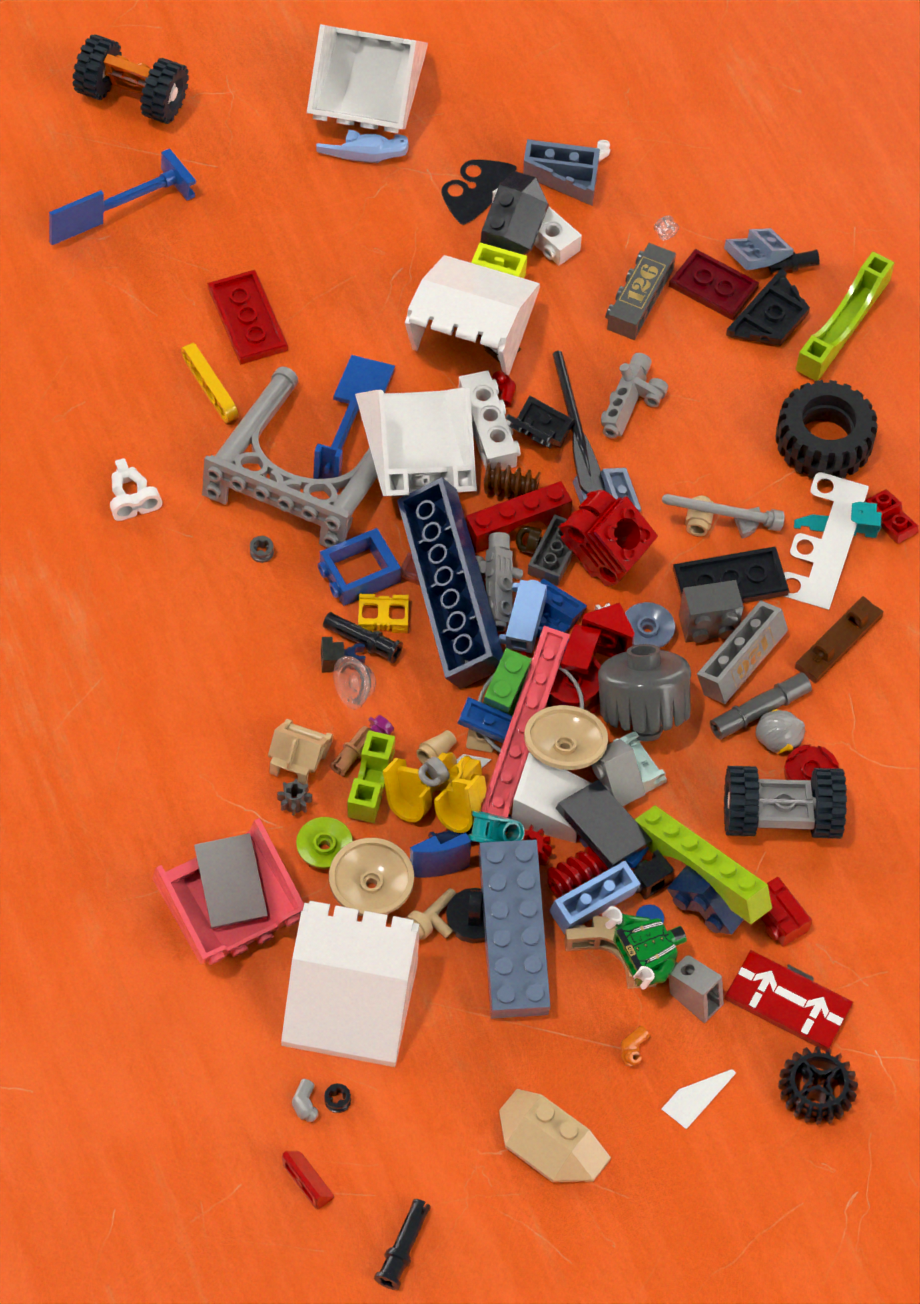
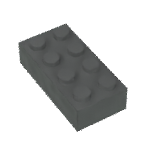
[528,514,574,585]

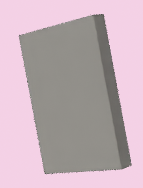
[194,833,268,929]

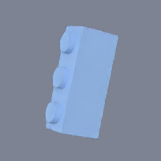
[549,861,640,934]

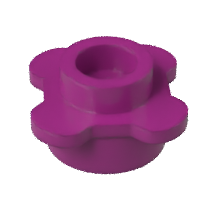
[368,715,394,735]

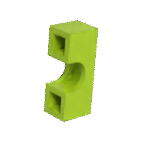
[347,730,395,823]

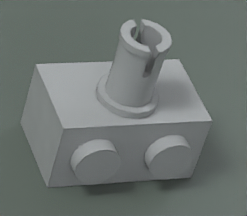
[591,739,646,806]

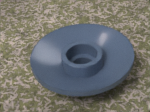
[625,602,675,648]

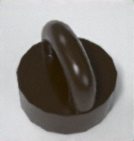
[516,526,542,554]

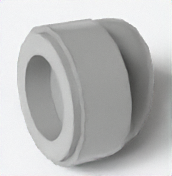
[418,756,450,787]

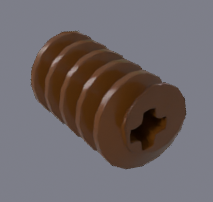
[484,461,541,499]

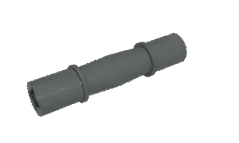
[710,672,812,740]

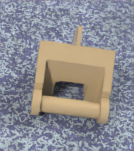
[268,719,333,785]

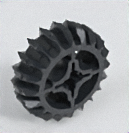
[778,1046,858,1125]

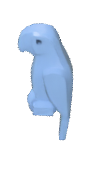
[316,130,409,163]

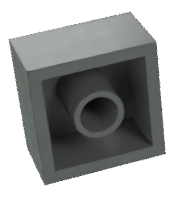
[679,580,743,643]

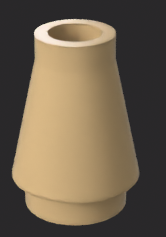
[416,730,456,765]

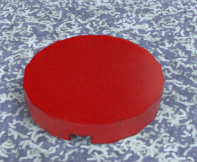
[784,744,839,780]

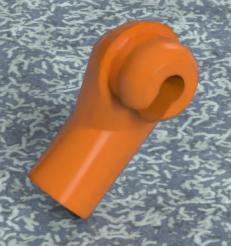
[621,1026,650,1066]

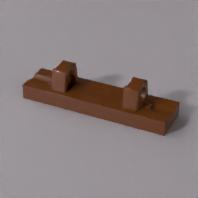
[795,596,884,684]

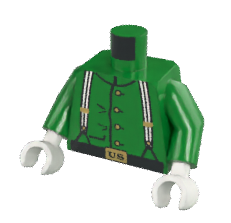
[602,906,687,990]

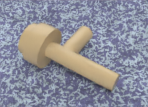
[406,888,456,940]

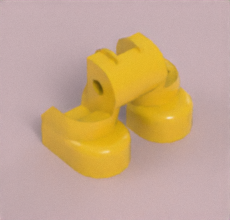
[383,752,486,833]

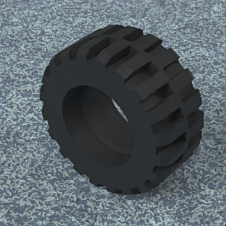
[775,380,878,480]

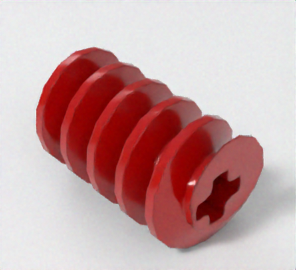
[547,846,609,899]

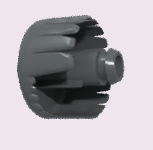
[598,644,691,741]

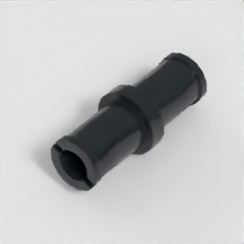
[768,249,820,274]

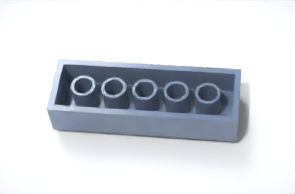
[478,840,550,1018]

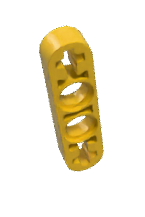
[181,343,239,423]

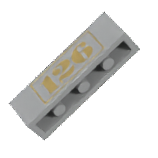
[697,600,788,704]

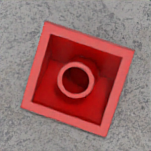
[582,602,635,658]

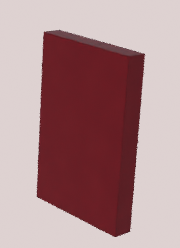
[669,249,759,320]

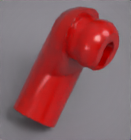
[492,371,516,408]

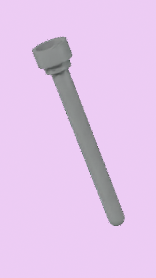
[662,494,785,531]

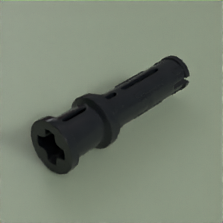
[323,612,403,664]
[374,1199,431,1290]

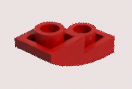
[865,489,918,544]
[561,624,602,675]

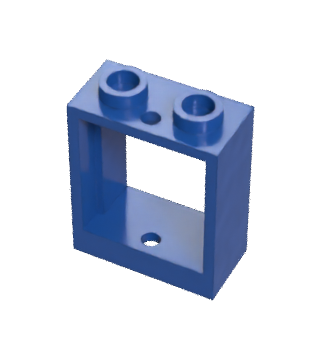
[318,528,401,606]

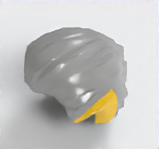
[755,709,805,754]

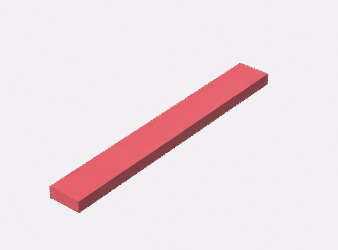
[481,626,570,817]

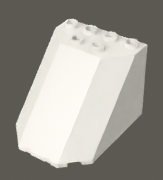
[307,24,428,133]

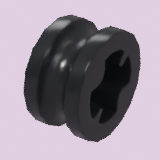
[324,1083,351,1113]

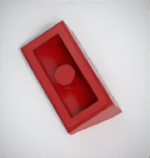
[282,1151,334,1209]

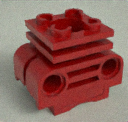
[558,490,658,586]

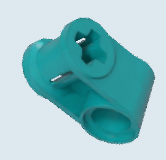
[468,811,525,843]

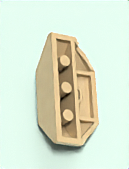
[499,1089,611,1182]

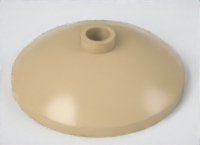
[524,705,608,770]
[329,838,414,916]

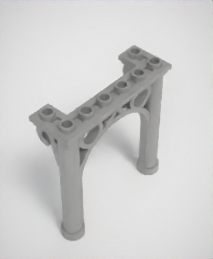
[202,367,378,548]

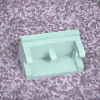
[613,731,667,793]

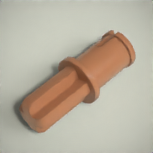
[330,726,372,776]

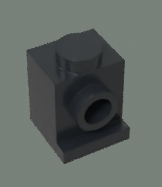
[634,849,675,900]

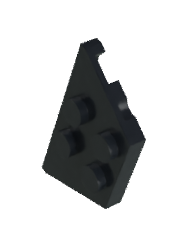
[726,268,810,346]

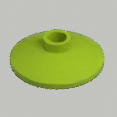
[296,817,353,869]

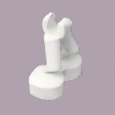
[110,458,162,521]

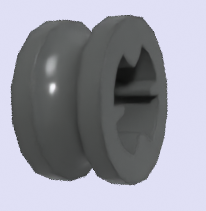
[250,536,274,563]

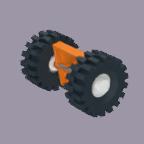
[72,34,189,124]

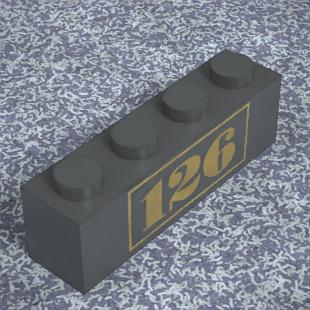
[605,243,676,340]

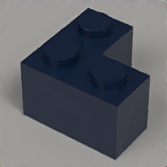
[667,865,744,935]

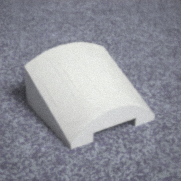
[355,387,477,496]

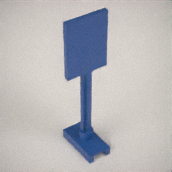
[49,148,196,245]
[313,355,395,493]

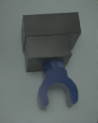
[321,637,366,673]

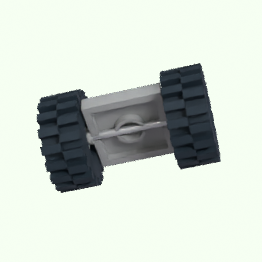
[724,766,847,839]

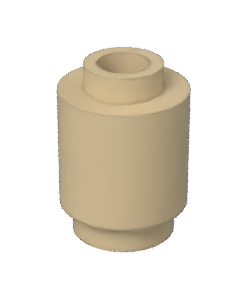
[685,495,714,536]

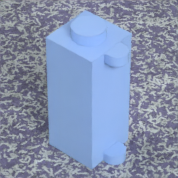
[499,580,547,653]

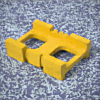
[358,594,409,633]

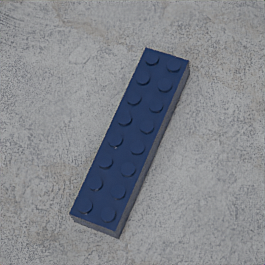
[397,477,503,689]

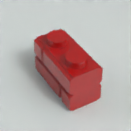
[760,877,812,946]

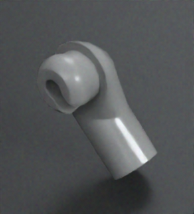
[292,1079,318,1122]

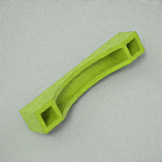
[796,252,895,381]
[634,805,772,924]

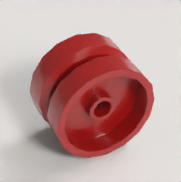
[547,651,601,714]

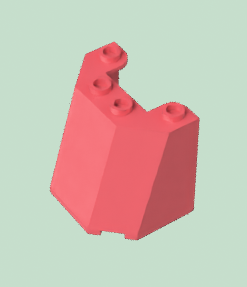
[152,818,304,965]

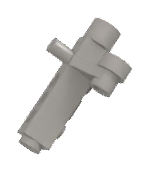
[601,353,669,438]
[476,532,523,632]

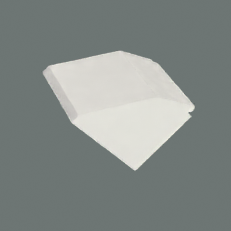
[405,255,540,376]
[281,901,419,1067]

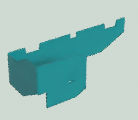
[794,502,882,538]

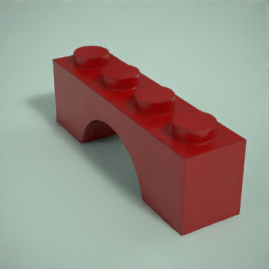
[466,481,573,553]

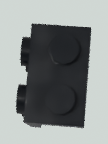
[505,395,575,448]

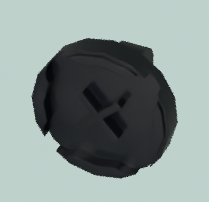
[446,888,485,943]

